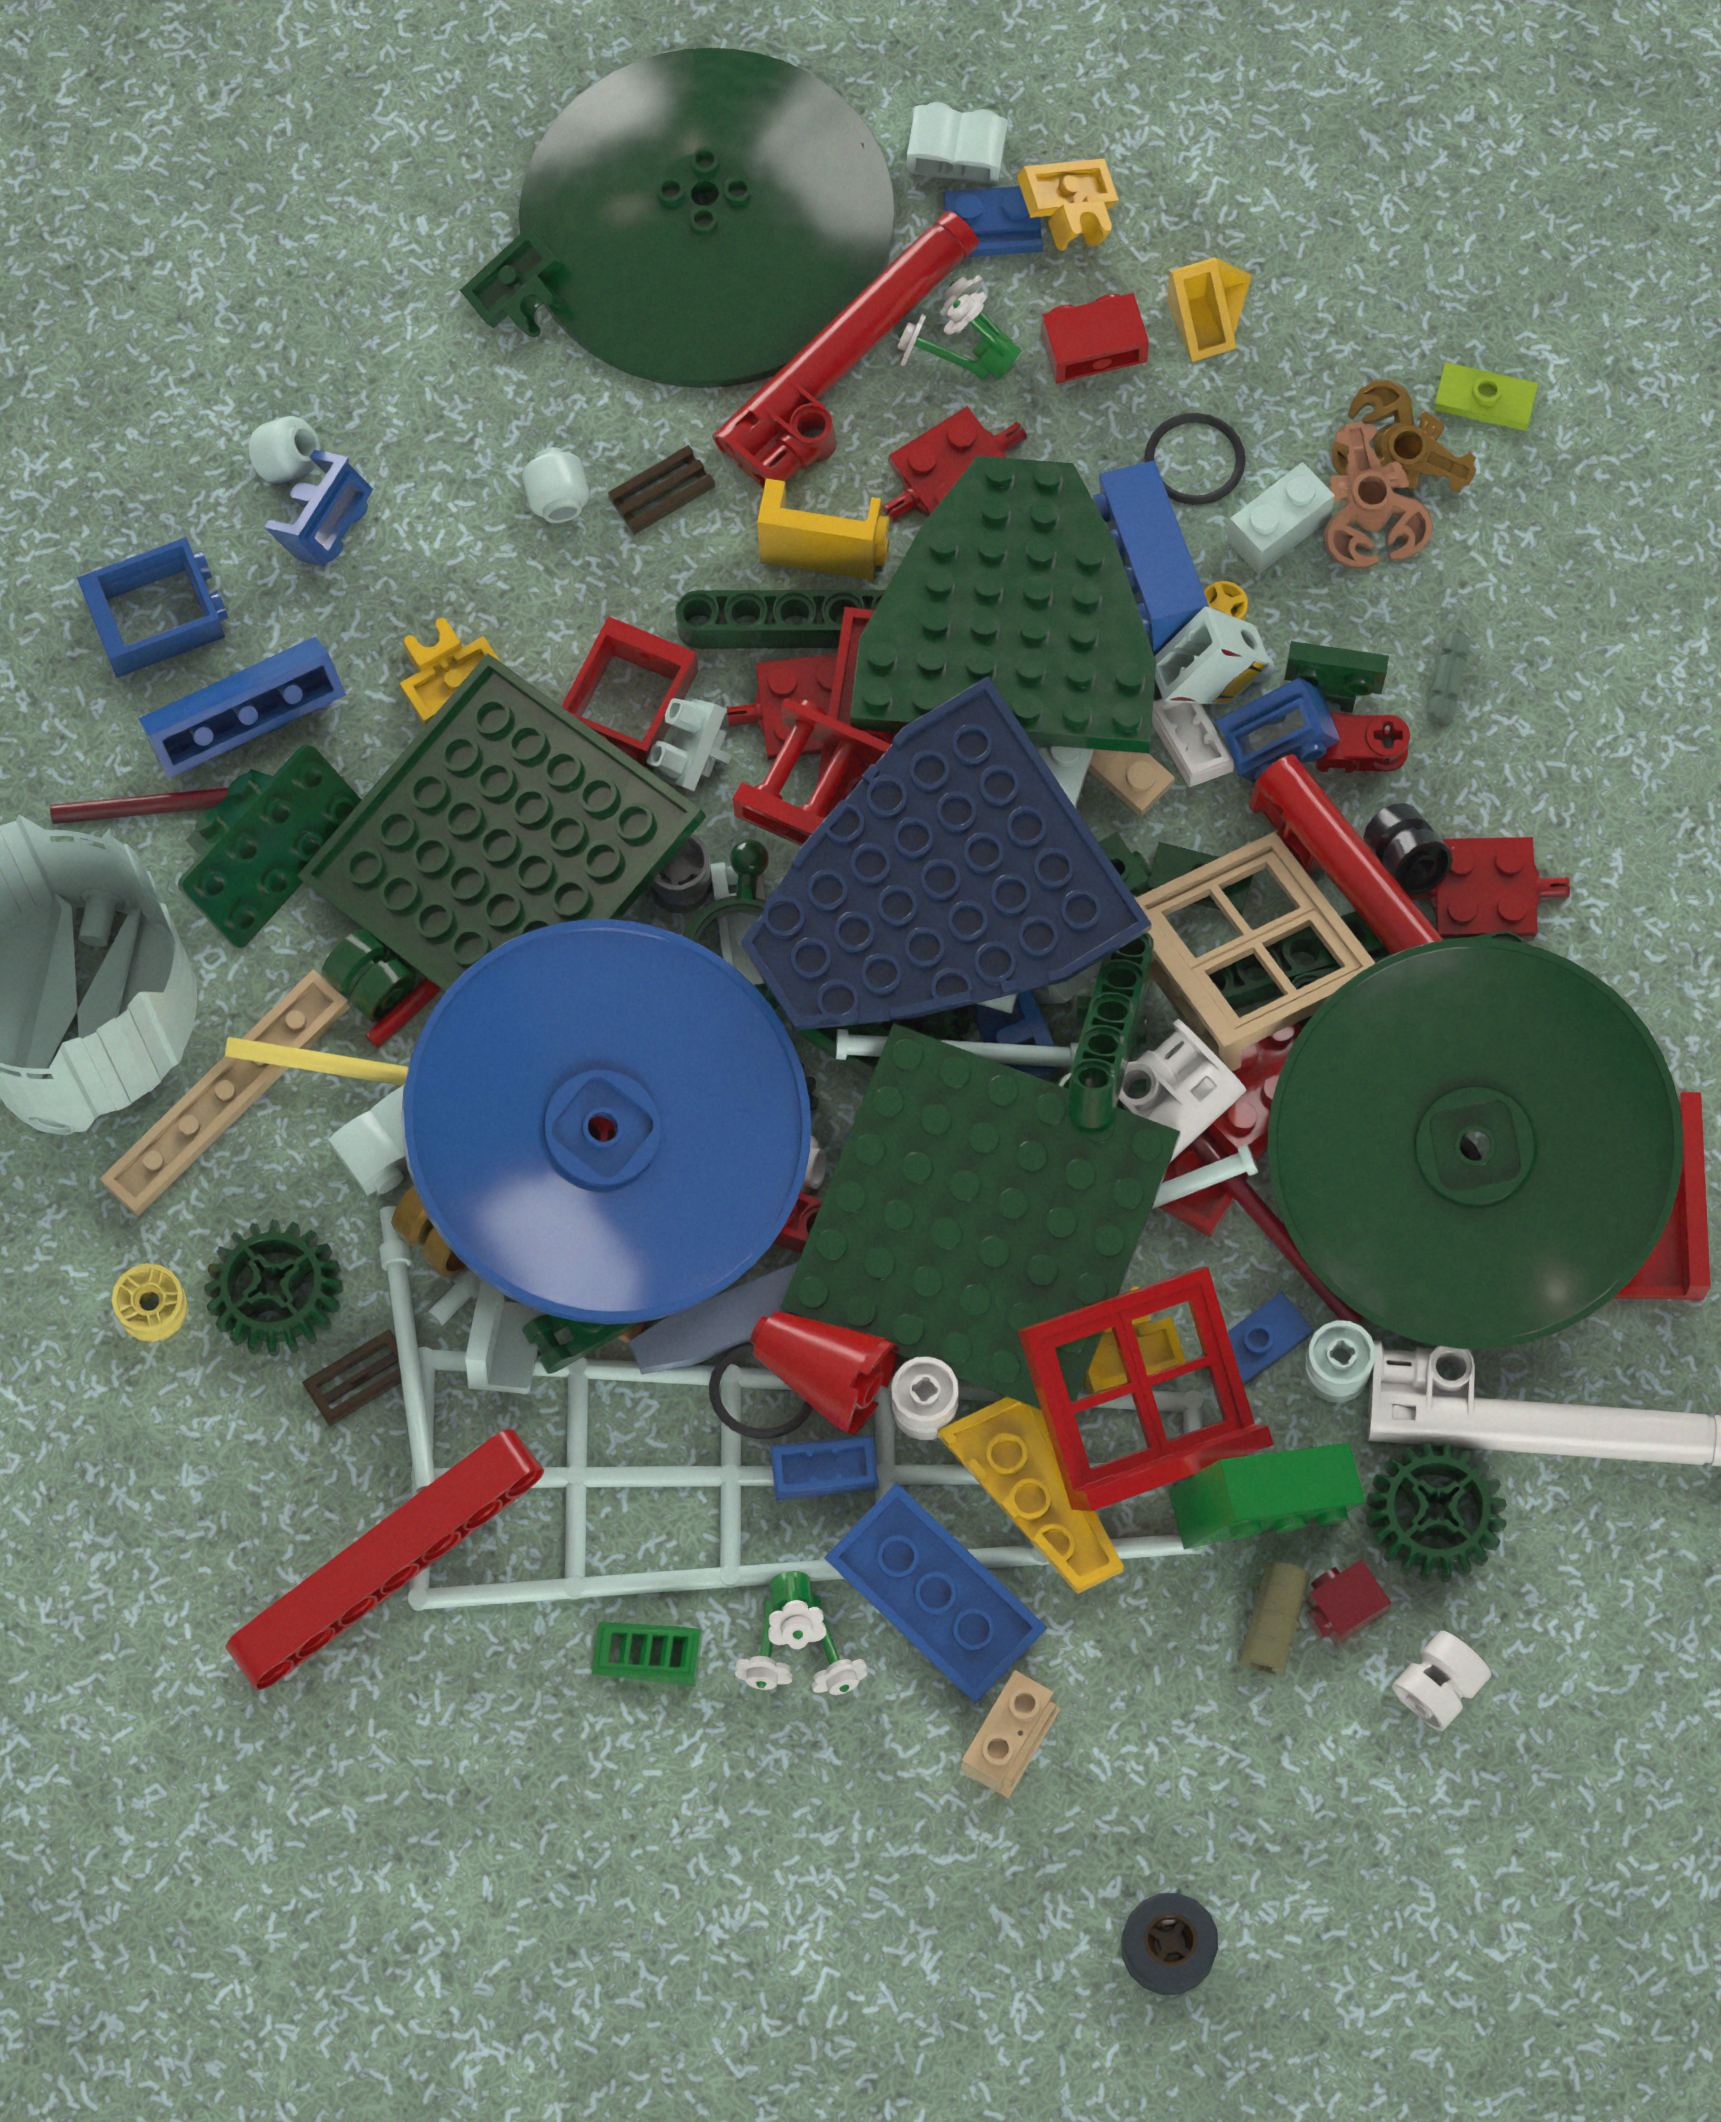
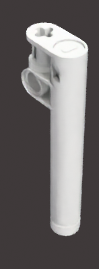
[1119,1018,1247,1162]
[1367,1340,1721,1467]

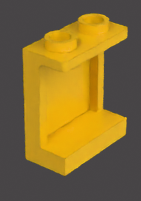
[757,478,890,581]

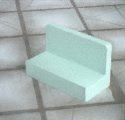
[465,1279,544,1394]

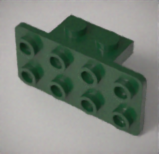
[178,745,362,948]

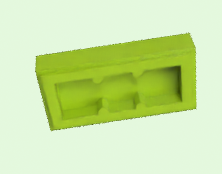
[1433,362,1538,431]

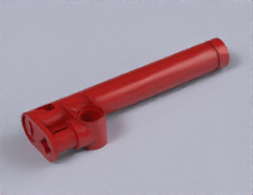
[712,211,979,489]
[1249,754,1444,955]

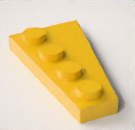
[937,1397,1124,1594]

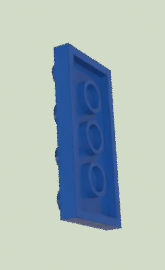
[824,1482,1048,1704]

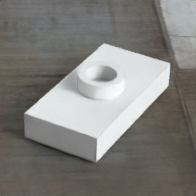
[1152,698,1234,787]

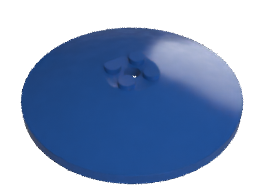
[401,919,811,1324]

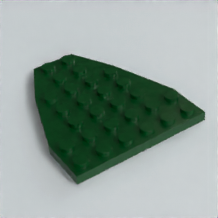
[850,456,1156,754]

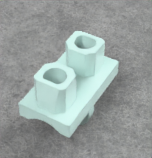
[647,698,733,791]

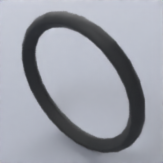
[1144,413,1246,505]
[709,1342,814,1439]

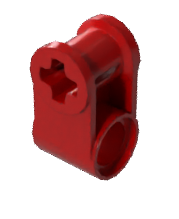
[1316,712,1410,773]

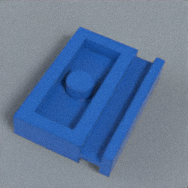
[943,186,1043,257]

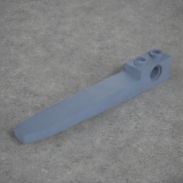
[629,1262,798,1375]

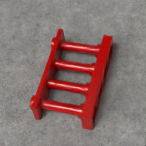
[732,698,891,846]

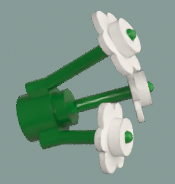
[897,275,1022,381]
[735,1571,867,1695]

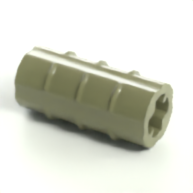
[1239,1561,1311,1676]

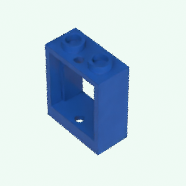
[77,537,229,678]

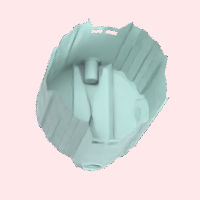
[0,815,198,1135]

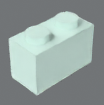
[1227,462,1335,575]

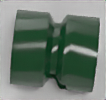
[321,929,416,1023]

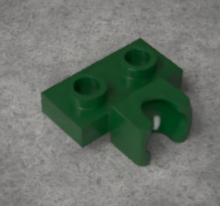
[460,226,566,337]
[1284,641,1389,713]

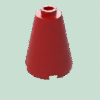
[750,1311,899,1435]

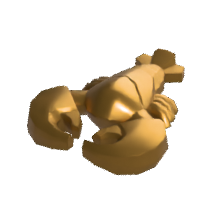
[1331,380,1477,493]

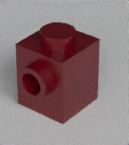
[1305,1560,1392,1646]

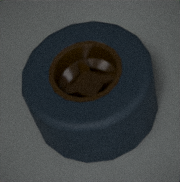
[1121,1893,1218,1995]

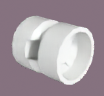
[891,1357,959,1440]
[1392,1630,1492,1731]

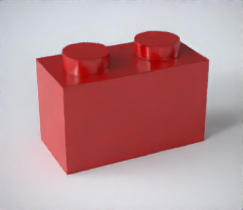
[1041,292,1149,384]

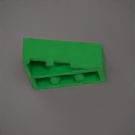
[1168,1443,1366,1550]

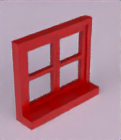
[1018,1267,1274,1512]

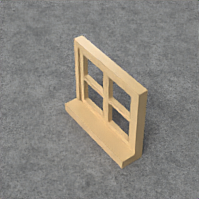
[1135,831,1375,1071]

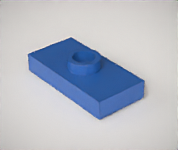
[1201,1291,1314,1386]
[770,1435,879,1501]

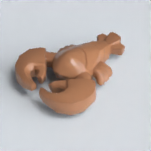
[1322,421,1433,568]

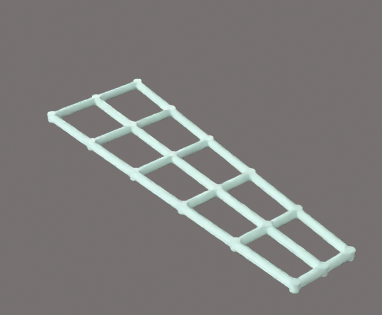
[407,1347,1207,1611]

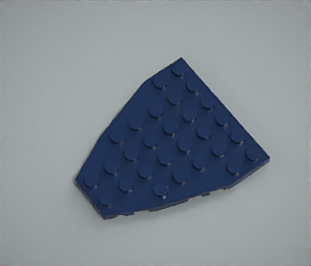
[741,676,1152,1031]

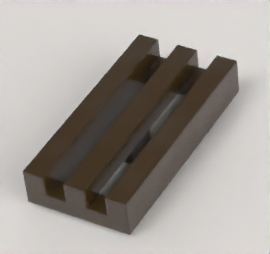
[608,445,715,535]
[302,1329,402,1427]

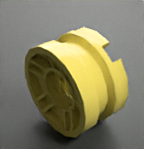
[112,1263,188,1342]

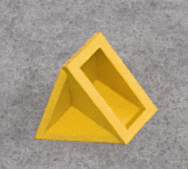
[1167,257,1252,362]

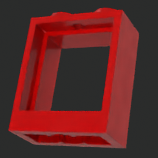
[561,616,698,767]

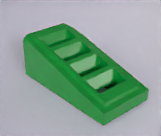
[592,1622,703,1687]

